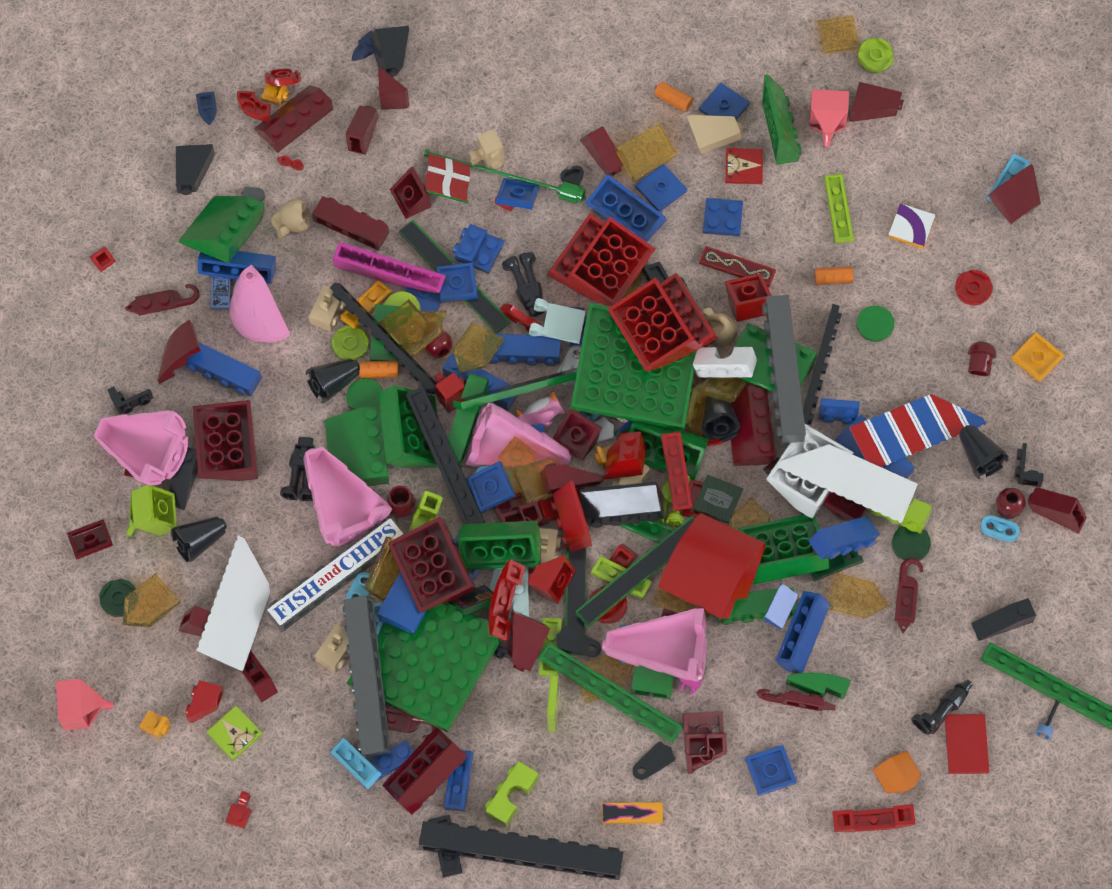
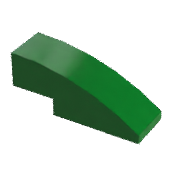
[786,673,851,699]

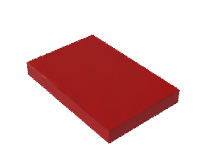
[945,714,989,774]

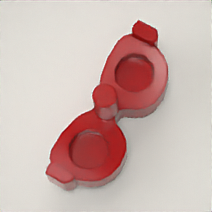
[277,155,304,171]

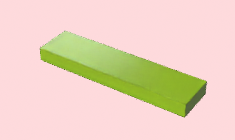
[824,174,854,244]

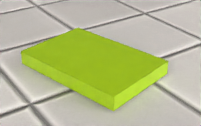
[547,676,559,732]

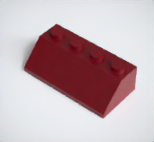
[254,85,333,153]
[727,385,775,466]
[382,727,467,815]

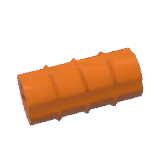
[654,81,694,112]
[814,266,853,285]
[360,360,399,379]

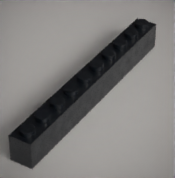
[419,820,623,880]

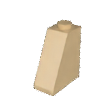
[687,115,744,154]

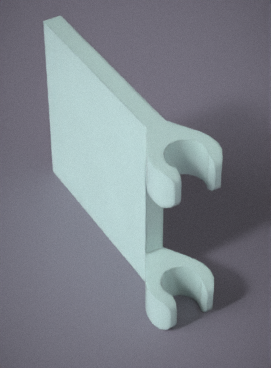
[529,298,585,344]

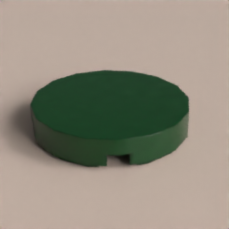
[892,526,931,561]
[99,579,138,617]

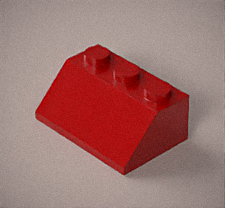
[550,480,592,552]

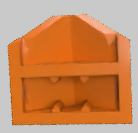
[873,751,921,793]

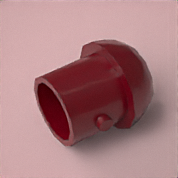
[420,322,453,358]
[967,341,996,376]
[387,485,416,518]
[996,488,1026,519]

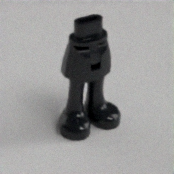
[502,252,544,317]
[280,437,315,501]
[911,680,973,735]

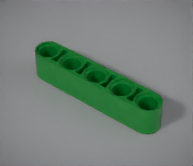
[448,373,489,467]

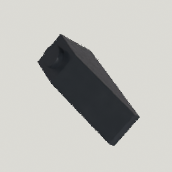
[169,447,198,510]
[971,598,1036,641]

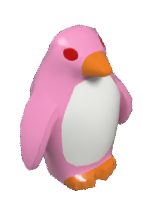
[516,391,566,427]

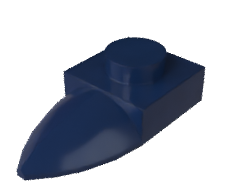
[351,30,374,61]
[196,91,217,125]

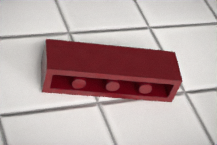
[312,196,389,251]

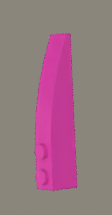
[333,242,446,294]

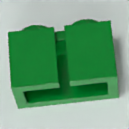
[631,666,674,700]

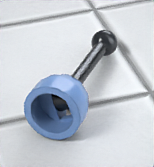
[1035,699,1060,740]

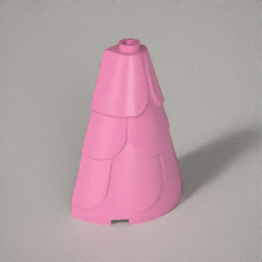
[229,265,290,343]
[465,403,571,471]
[94,410,188,485]
[303,447,392,546]
[602,608,707,682]

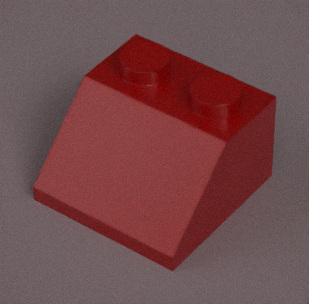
[725,273,772,322]
[604,432,646,480]
[528,556,576,604]

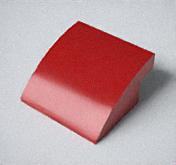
[547,213,656,306]
[608,273,718,372]
[658,513,766,619]

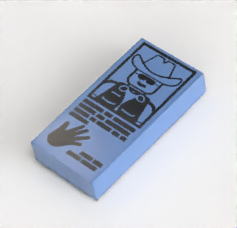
[211,276,231,310]

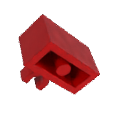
[434,372,466,413]

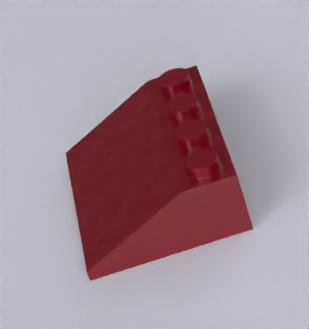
[193,400,258,481]
[387,517,477,613]

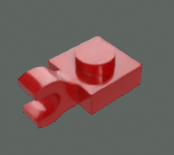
[225,791,252,829]

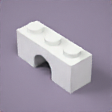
[693,347,757,378]

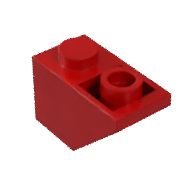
[185,680,224,723]

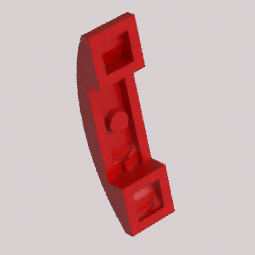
[488,560,526,641]
[832,804,916,832]

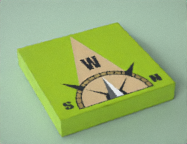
[206,706,263,761]

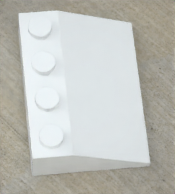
[766,424,854,519]

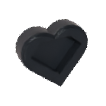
[560,166,584,185]

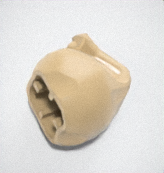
[271,199,310,239]
[702,308,738,347]

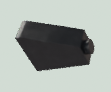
[369,26,409,77]
[176,144,215,195]

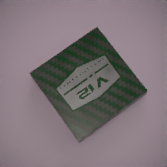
[693,475,743,524]

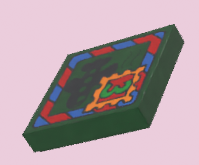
[450,585,493,616]

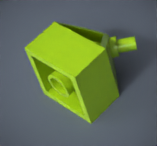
[125,485,177,537]

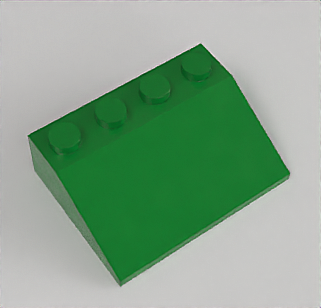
[762,74,802,165]
[178,196,264,263]
[731,323,817,391]
[378,385,438,468]
[325,405,389,486]
[738,514,829,585]

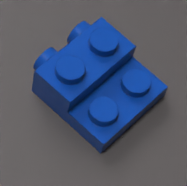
[453,224,504,273]

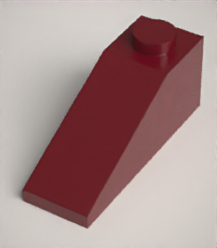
[540,463,605,495]
[240,650,278,703]

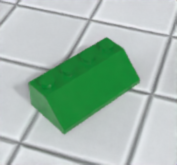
[629,421,708,480]
[457,521,541,570]

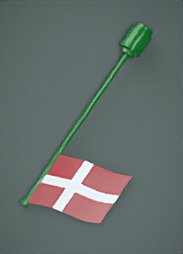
[424,149,586,204]

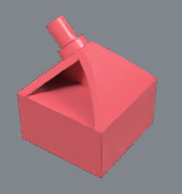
[809,89,849,147]
[56,679,113,730]

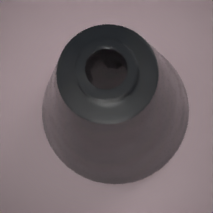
[306,358,360,403]
[702,389,740,442]
[959,425,1009,479]
[171,516,227,563]

